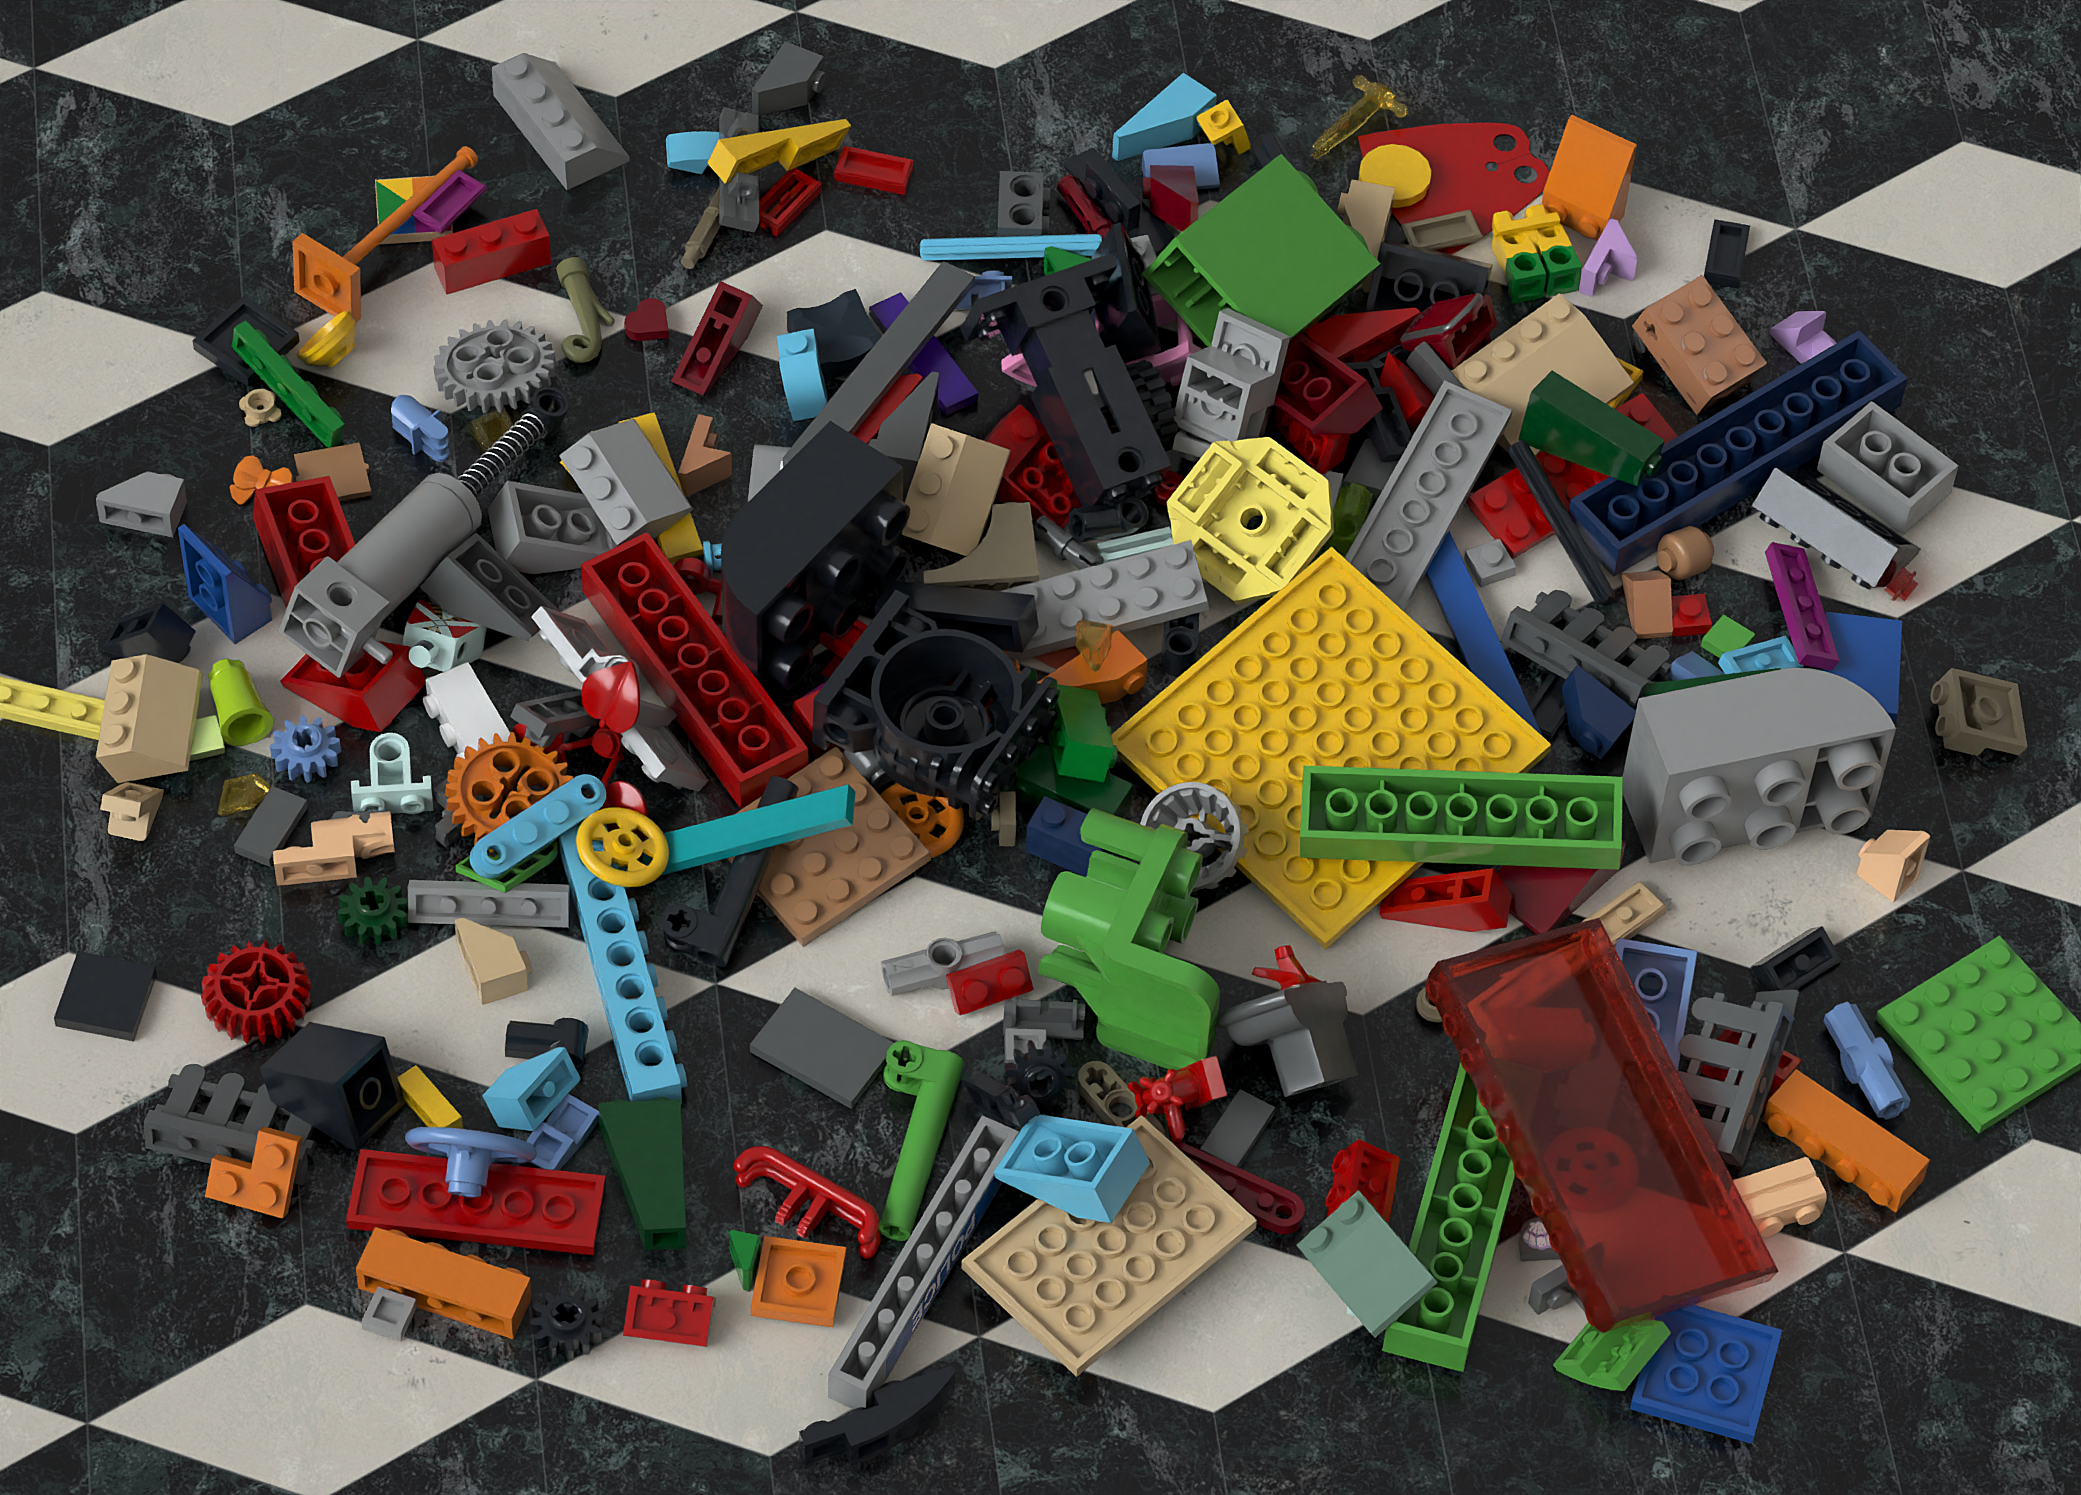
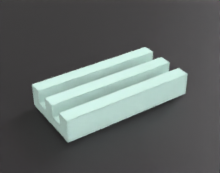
[1097,526,1173,563]

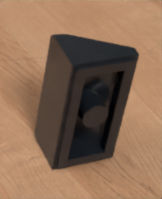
[1750,926,1842,991]

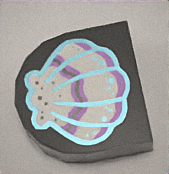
[1519,1217,1563,1261]

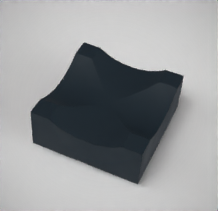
[787,289,882,381]

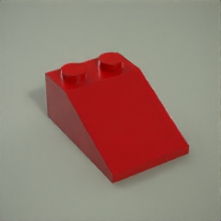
[280,641,426,732]

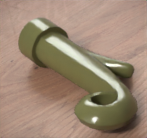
[556,257,615,364]

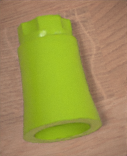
[208,658,274,746]

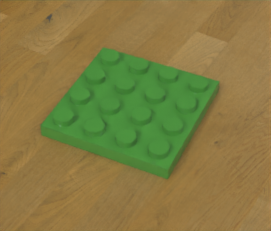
[1875,936,2081,1133]

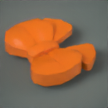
[229,455,294,506]

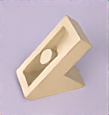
[100,782,164,841]

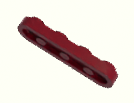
[1169,1140,1305,1234]

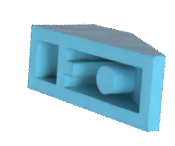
[1112,73,1217,161]

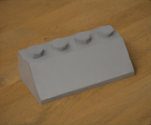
[492,53,630,190]

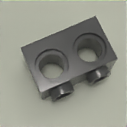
[997,171,1050,237]

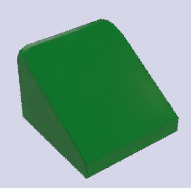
[729,1230,761,1291]

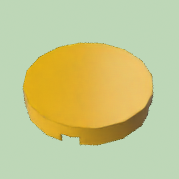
[1358,144,1432,208]

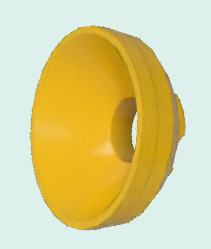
[297,310,356,368]

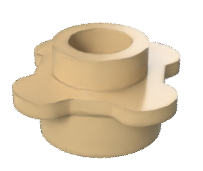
[239,389,282,427]

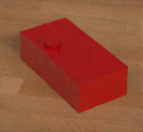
[253,476,356,609]

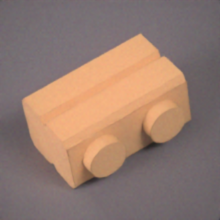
[1728,1157,1827,1237]

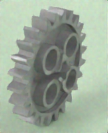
[433,320,556,413]

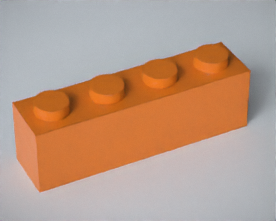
[1762,1069,1930,1213]
[356,1227,532,1339]

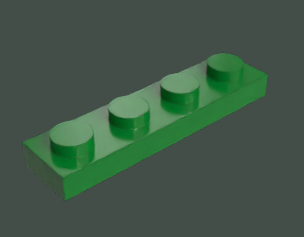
[232,320,344,448]

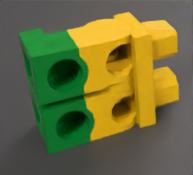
[1491,204,1582,304]

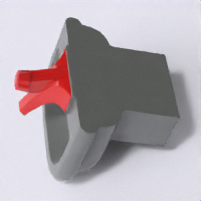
[1217,945,1358,1097]

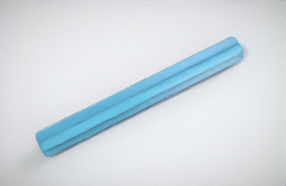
[920,234,1102,261]

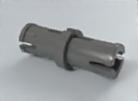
[1033,515,1104,570]

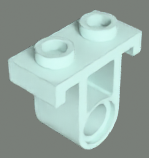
[351,733,433,814]

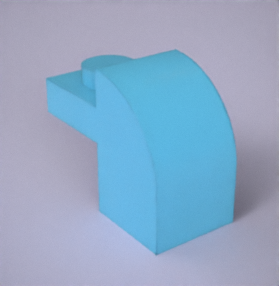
[777,329,828,422]

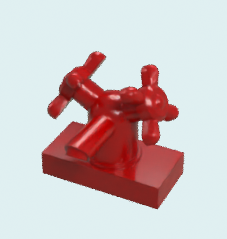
[1128,1056,1227,1143]

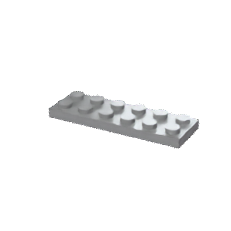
[1001,540,1210,661]

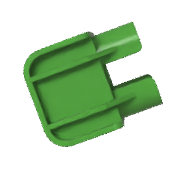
[1038,808,1220,1071]

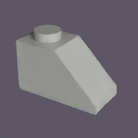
[96,472,187,538]

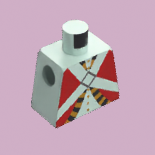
[402,599,487,672]

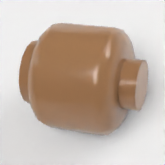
[1656,526,1715,581]

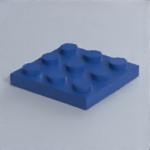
[1630,1296,1782,1444]

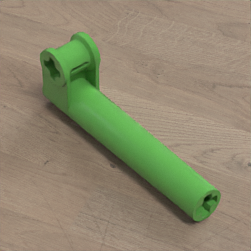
[879,1040,965,1241]

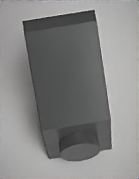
[752,41,827,116]

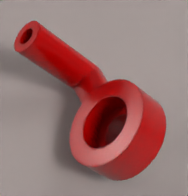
[673,557,722,625]

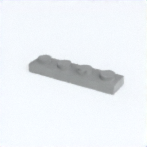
[408,880,570,927]

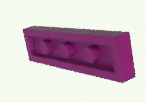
[1765,542,1839,671]

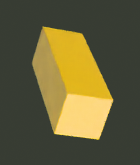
[397,1065,463,1129]

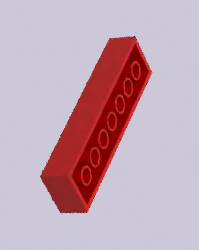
[581,532,808,809]

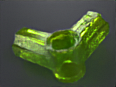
[1321,483,1373,558]

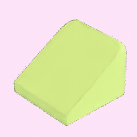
[190,715,225,761]

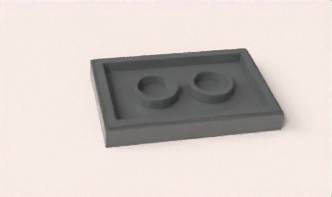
[750,987,894,1109]

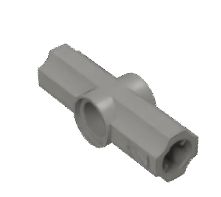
[881,931,1005,996]

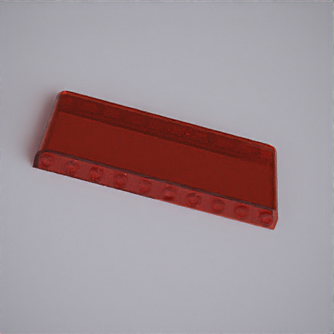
[1425,918,1779,1333]

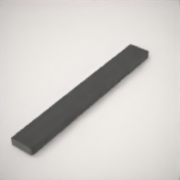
[783,261,975,467]

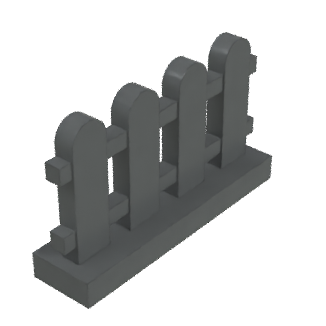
[1500,590,1671,710]
[1652,992,1795,1167]
[144,1064,315,1185]

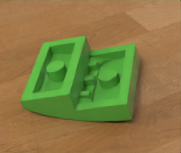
[1553,1307,1671,1391]

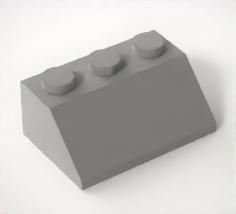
[559,419,693,546]

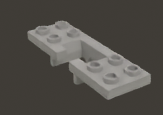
[532,606,709,792]

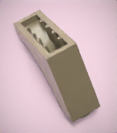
[923,502,1039,591]

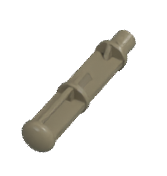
[681,188,721,269]

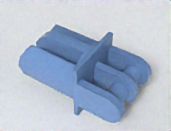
[391,395,450,462]

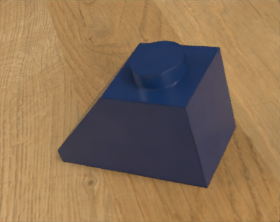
[1561,665,1636,760]

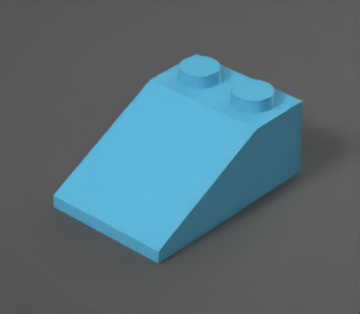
[993,1115,1150,1223]

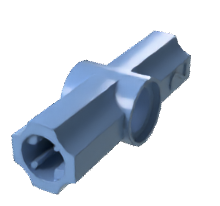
[1823,1002,1910,1120]

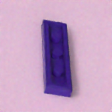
[869,292,978,416]

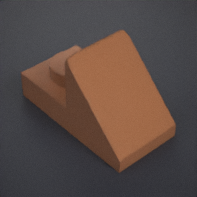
[678,414,733,497]

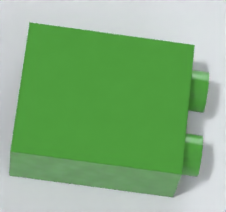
[1142,154,1381,347]

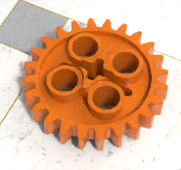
[445,732,573,852]

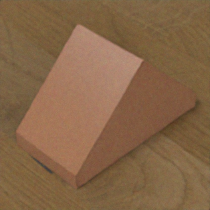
[1621,570,1673,639]

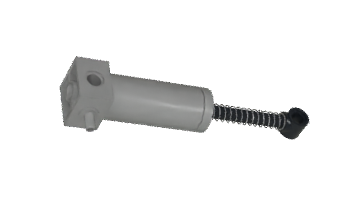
[278,386,569,678]

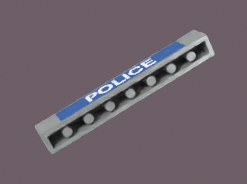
[828,1115,1019,1409]

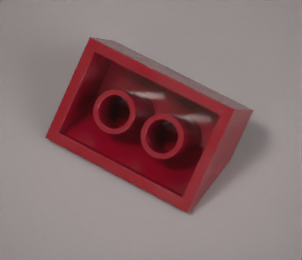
[1273,332,1383,435]

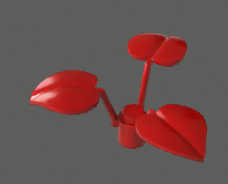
[510,661,647,842]

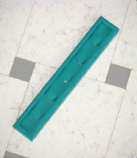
[642,784,856,876]

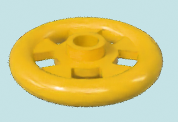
[576,807,669,887]

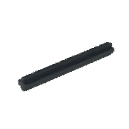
[1508,440,1615,606]

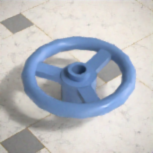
[405,1127,537,1197]

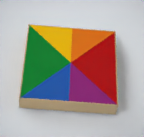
[375,176,453,244]

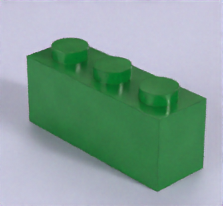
[1047,684,1117,782]

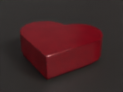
[624,298,669,341]

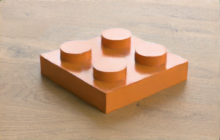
[751,1236,846,1327]

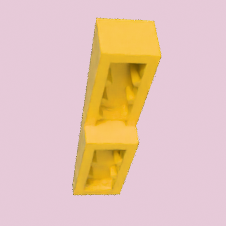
[707,119,851,184]
[618,412,703,563]

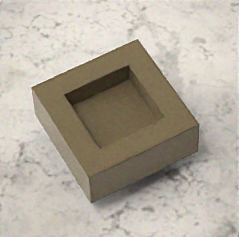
[991,792,1016,846]

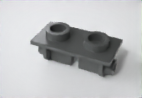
[1003,996,1085,1040]

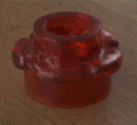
[1884,567,1919,601]

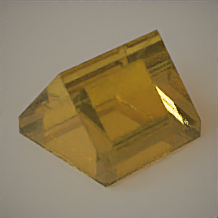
[1075,619,1112,672]

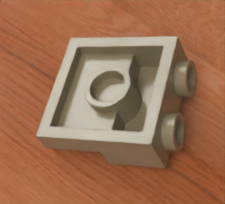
[1931,668,2027,756]

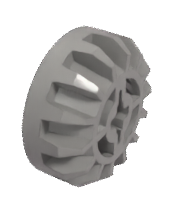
[1140,782,1249,892]

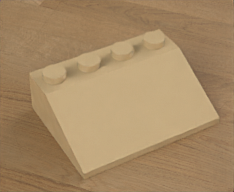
[1451,293,1634,456]

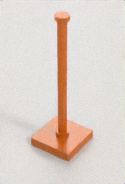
[293,146,478,323]

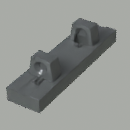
[719,107,759,233]
[510,690,600,748]

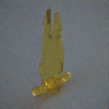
[1310,75,1408,159]

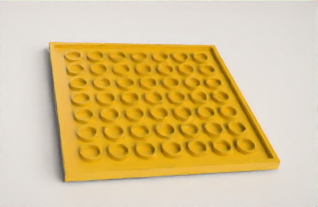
[1111,547,1551,950]

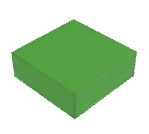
[1701,614,1755,658]

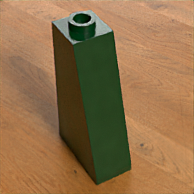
[1518,370,1665,486]

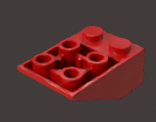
[983,404,1082,529]

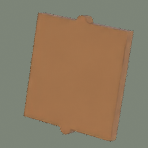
[294,442,372,501]

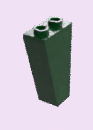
[598,1097,687,1250]

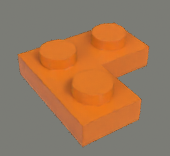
[205,1126,303,1218]

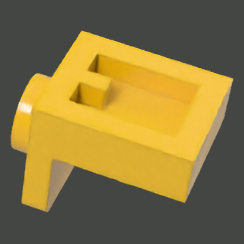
[1197,100,1251,155]

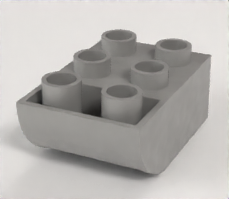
[1622,668,1896,866]

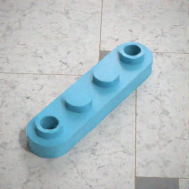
[470,774,606,879]

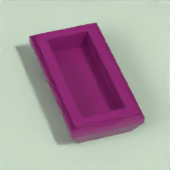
[412,169,488,234]

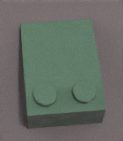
[1297,1190,1438,1338]

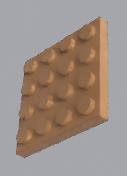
[727,746,931,947]

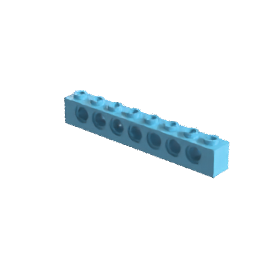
[559,825,687,1104]

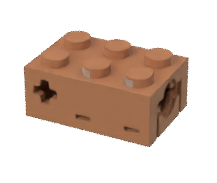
[1632,275,1767,415]

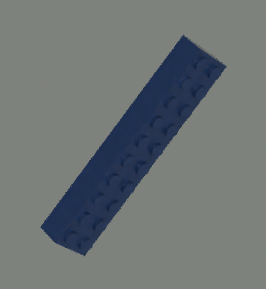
[1568,330,1908,577]

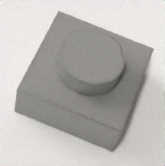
[1464,539,1516,587]
[1004,1028,1046,1064]
[361,1287,417,1341]

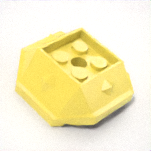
[1167,437,1334,605]

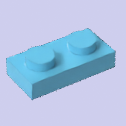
[1718,636,1805,674]

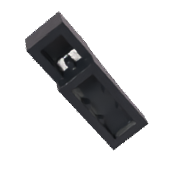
[1344,361,1412,462]

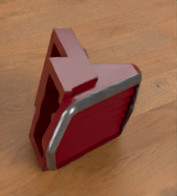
[1400,293,1498,370]

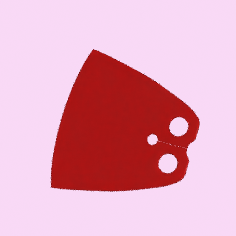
[1358,123,1550,255]

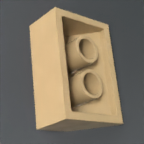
[902,423,1011,556]
[96,654,203,783]

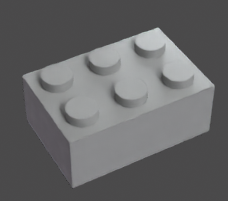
[1817,401,1959,535]

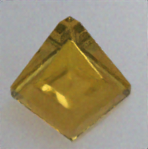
[218,773,271,816]

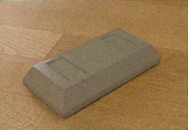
[1401,209,1483,251]

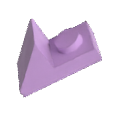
[1579,218,1637,297]
[1769,311,1836,364]

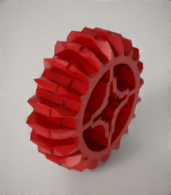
[201,939,311,1044]

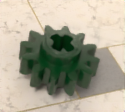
[337,877,408,946]

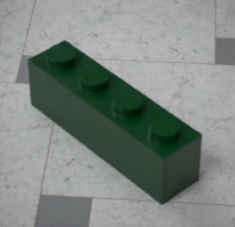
[988,723,1133,818]

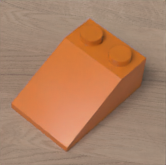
[1541,115,1637,241]

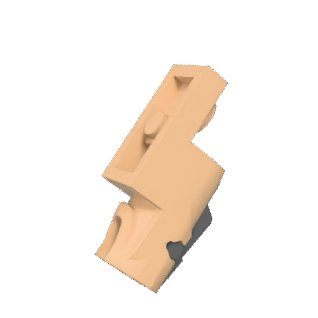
[273,811,395,886]

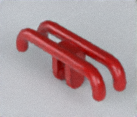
[733,1146,881,1259]

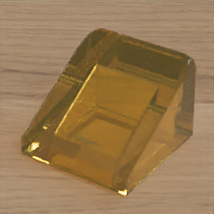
[466,406,514,453]

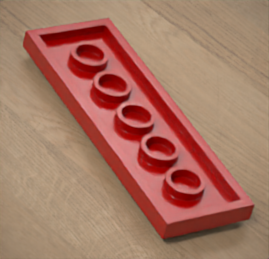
[1466,393,1678,560]
[346,1149,606,1255]

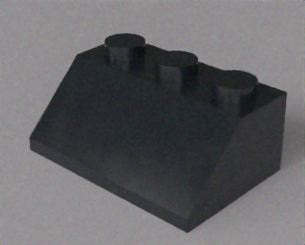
[1092,222,1162,363]
[1365,239,1493,313]

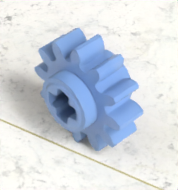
[270,715,341,783]

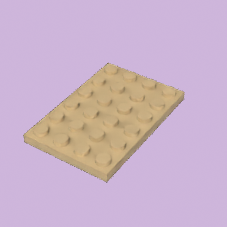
[961,1115,1257,1377]

